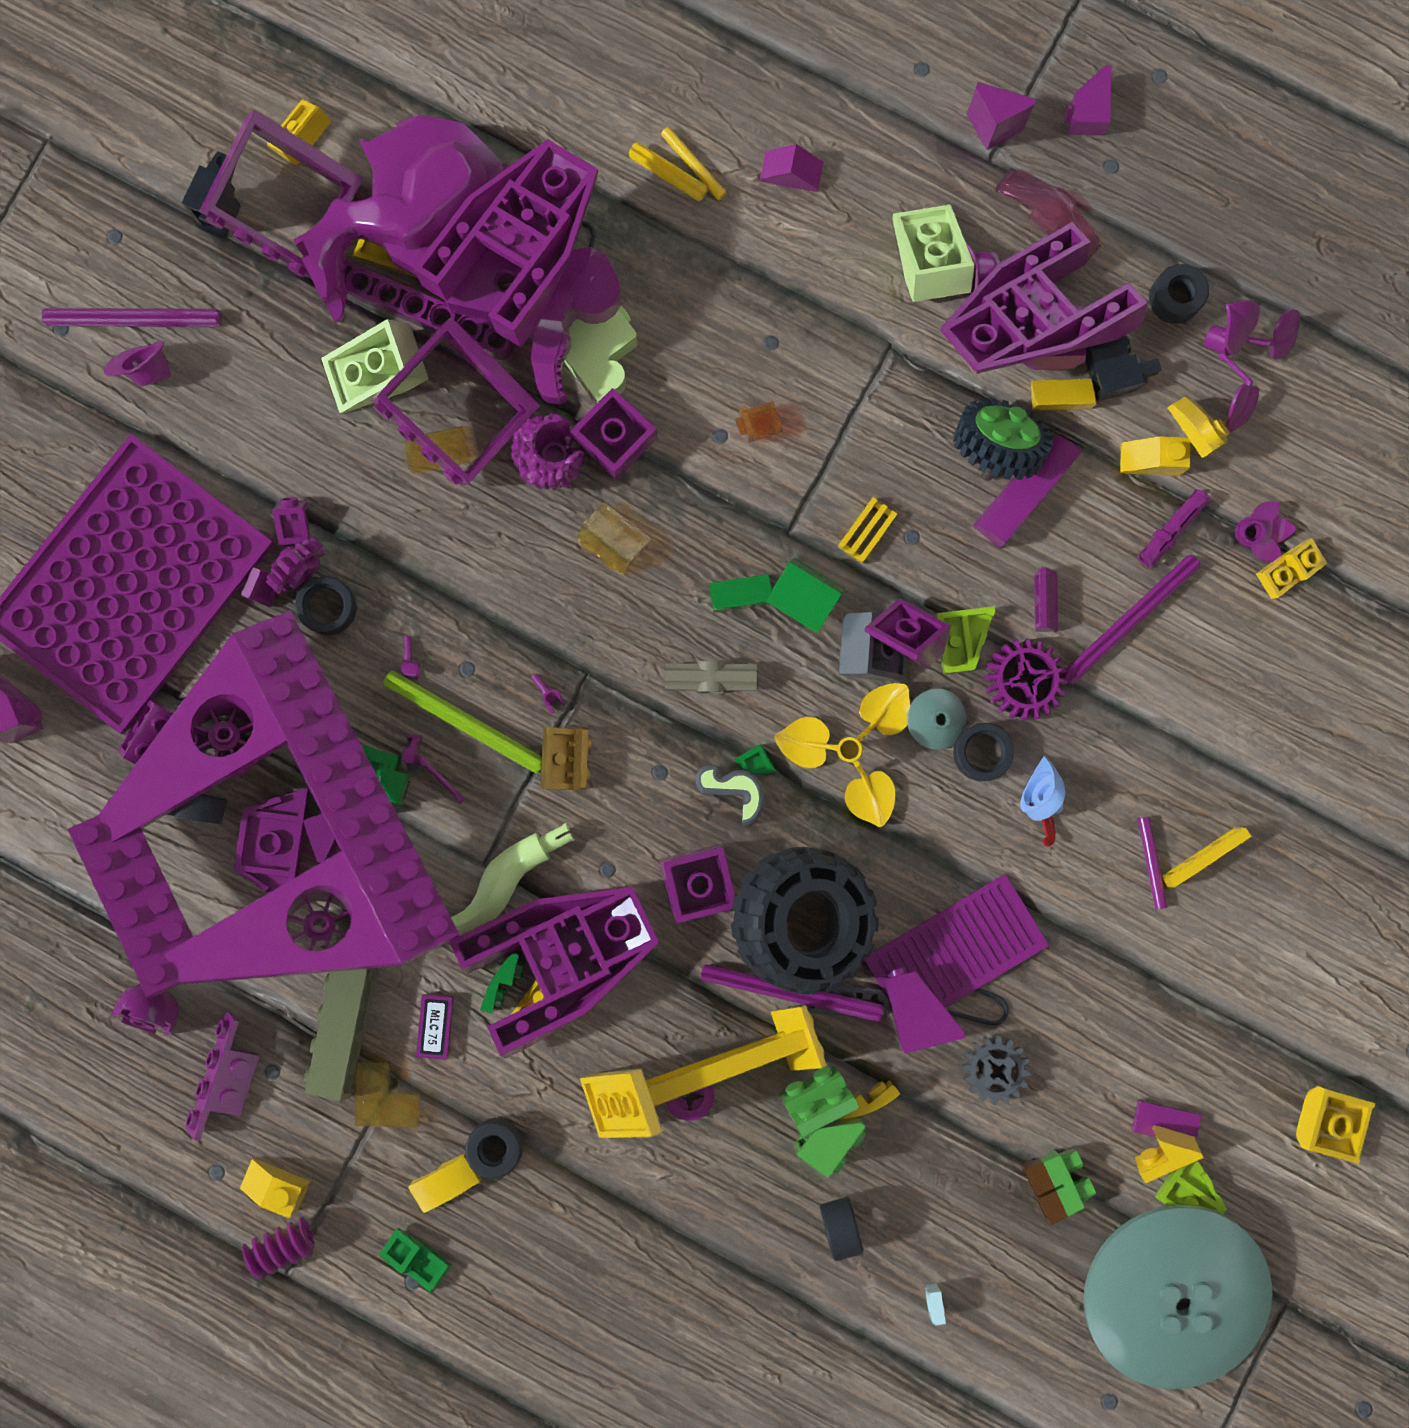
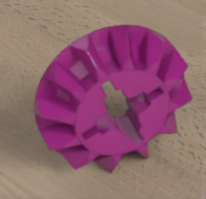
[666,1085,715,1121]

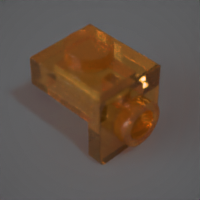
[735,401,783,443]

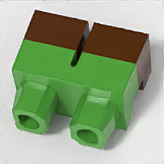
[1020,1149,1096,1225]

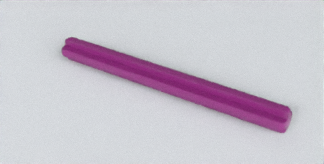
[42,308,222,327]
[1061,554,1201,685]
[701,964,883,1021]

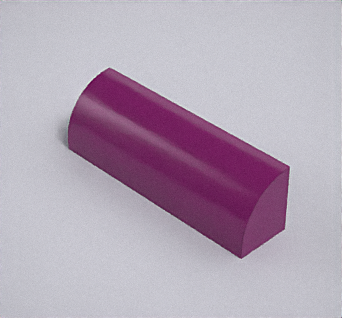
[972,435,1082,549]

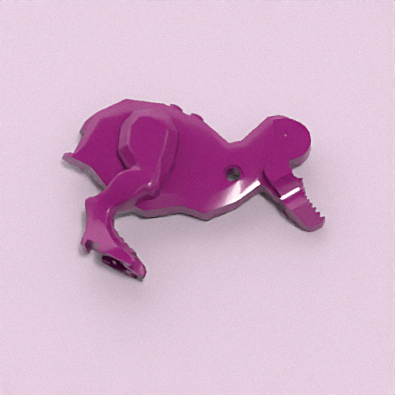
[293,115,622,404]

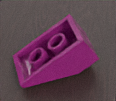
[0,674,44,743]

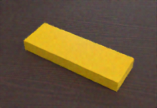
[1162,827,1252,888]

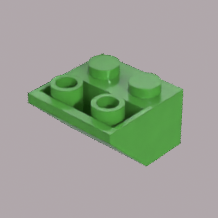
[794,1116,866,1179]

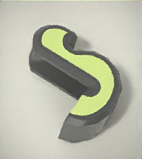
[695,765,764,826]

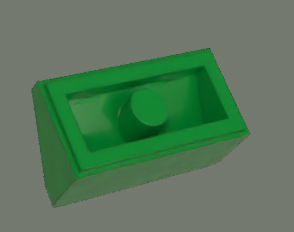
[709,574,772,613]

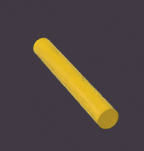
[661,127,727,201]

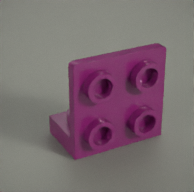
[117,699,207,764]

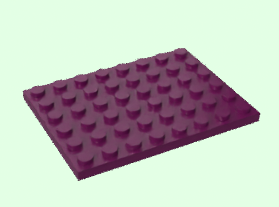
[0,434,275,735]

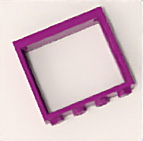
[199,110,363,277]
[371,317,540,486]

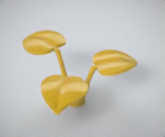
[774,683,910,827]

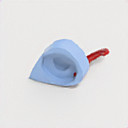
[1020,756,1065,847]

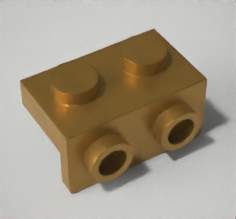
[541,727,591,791]

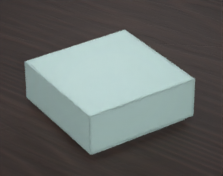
[925,1284,946,1325]

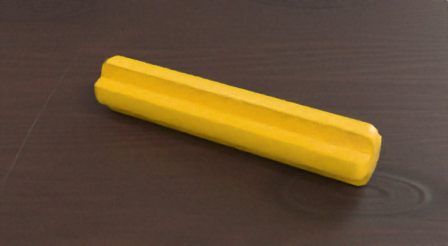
[629,142,708,201]

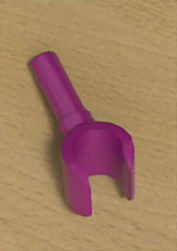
[401,636,421,679]
[531,673,565,713]

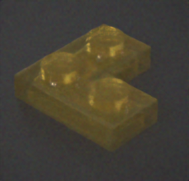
[355,1061,420,1127]

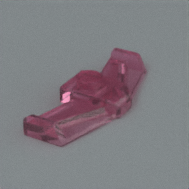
[994,168,1103,263]

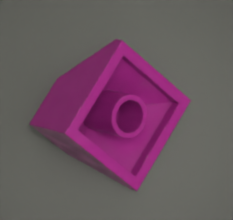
[865,598,951,668]

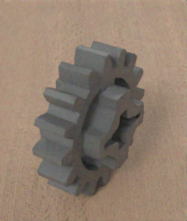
[961,1035,1031,1105]

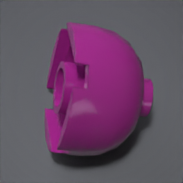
[111,984,179,1036]

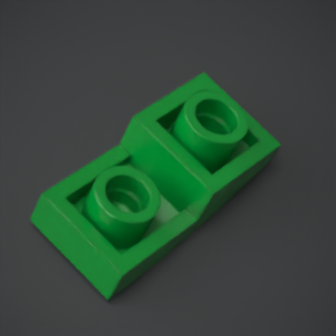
[480,952,525,1014]

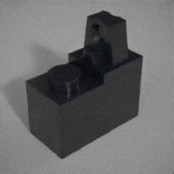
[182,151,241,237]
[1085,335,1162,402]

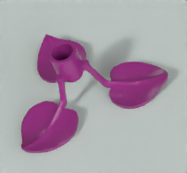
[1204,300,1301,432]

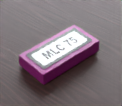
[416,994,454,1060]

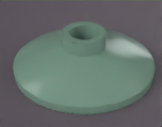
[907,689,966,749]

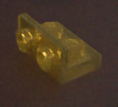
[577,502,651,575]

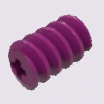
[242,1216,315,1279]

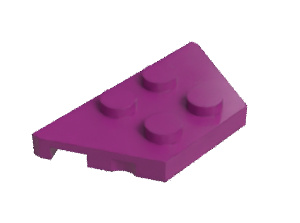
[234,788,310,893]

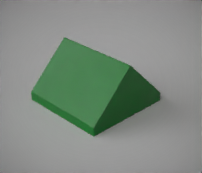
[766,557,846,634]

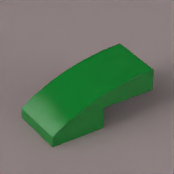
[379,1228,452,1292]

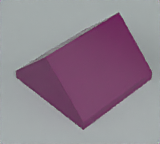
[967,82,1036,150]

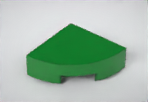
[734,744,776,775]

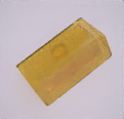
[404,426,470,474]

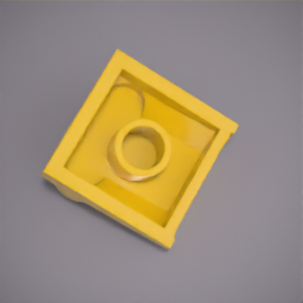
[1167,396,1230,458]
[1296,1086,1375,1164]

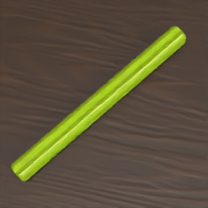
[383,671,542,773]

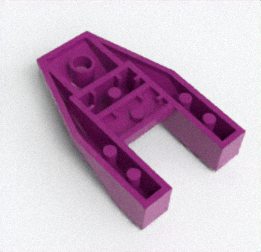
[413,139,598,347]
[941,222,1148,374]
[449,887,659,1059]

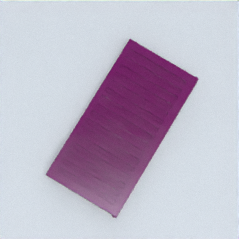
[864,874,1049,1008]

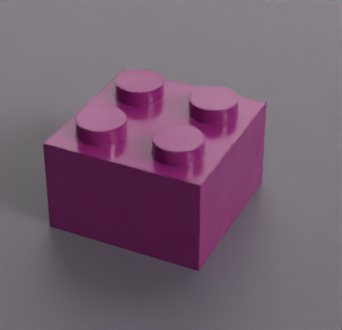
[570,388,658,481]
[659,845,735,923]

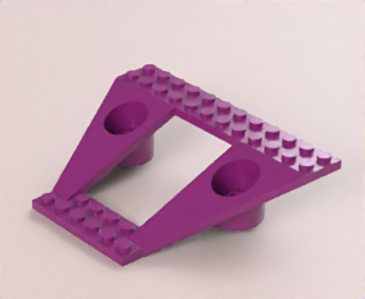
[67,610,459,999]

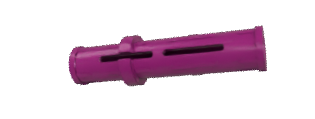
[1137,489,1211,568]

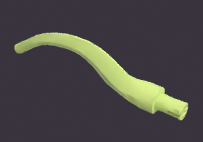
[451,823,575,936]

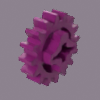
[266,537,326,594]

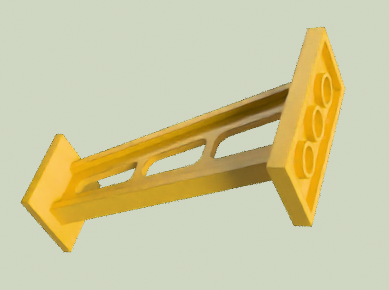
[580,1005,827,1138]

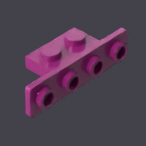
[186,1012,260,1140]

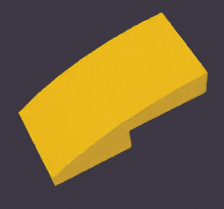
[1256,538,1327,599]
[840,1080,900,1120]
[408,1153,482,1213]

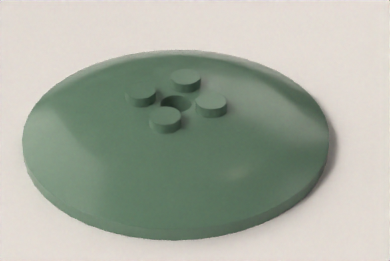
[1084,1205,1272,1389]

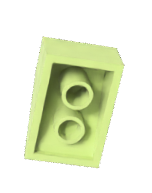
[893,204,975,302]
[321,319,429,414]

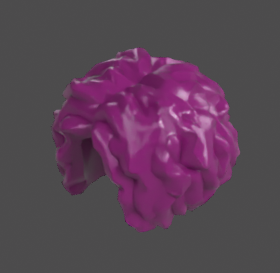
[511,413,585,491]

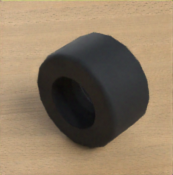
[1149,264,1209,324]
[465,1118,524,1179]
[820,1197,864,1261]

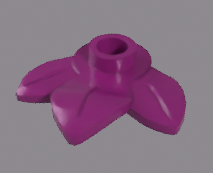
[1235,501,1296,562]

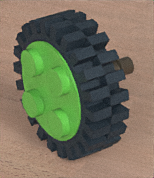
[953,398,1053,481]

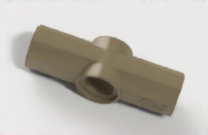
[665,661,757,694]

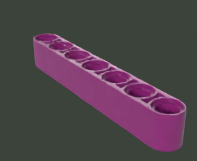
[344,260,514,360]

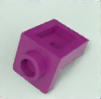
[272,497,311,545]

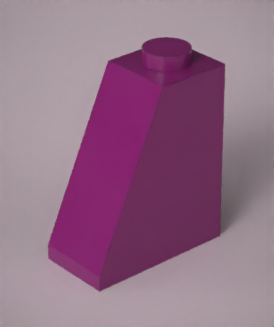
[882,967,966,1054]

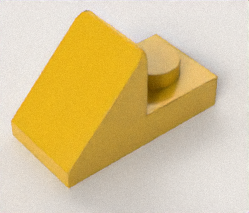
[1134,1125,1203,1184]

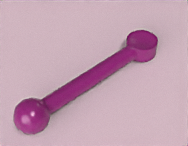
[417,755,465,803]

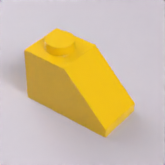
[1120,436,1191,476]
[240,1158,311,1218]

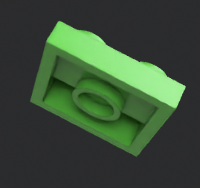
[779,1066,859,1137]

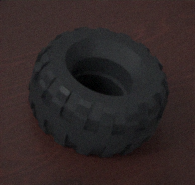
[731,847,879,995]

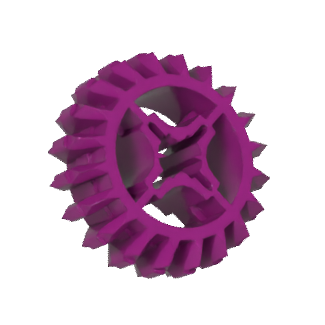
[984,638,1068,721]

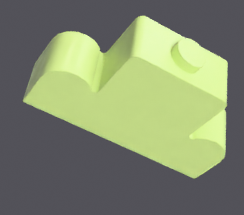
[564,306,638,404]

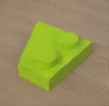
[935,606,995,675]
[1154,1161,1227,1214]

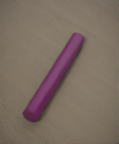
[1138,817,1168,909]

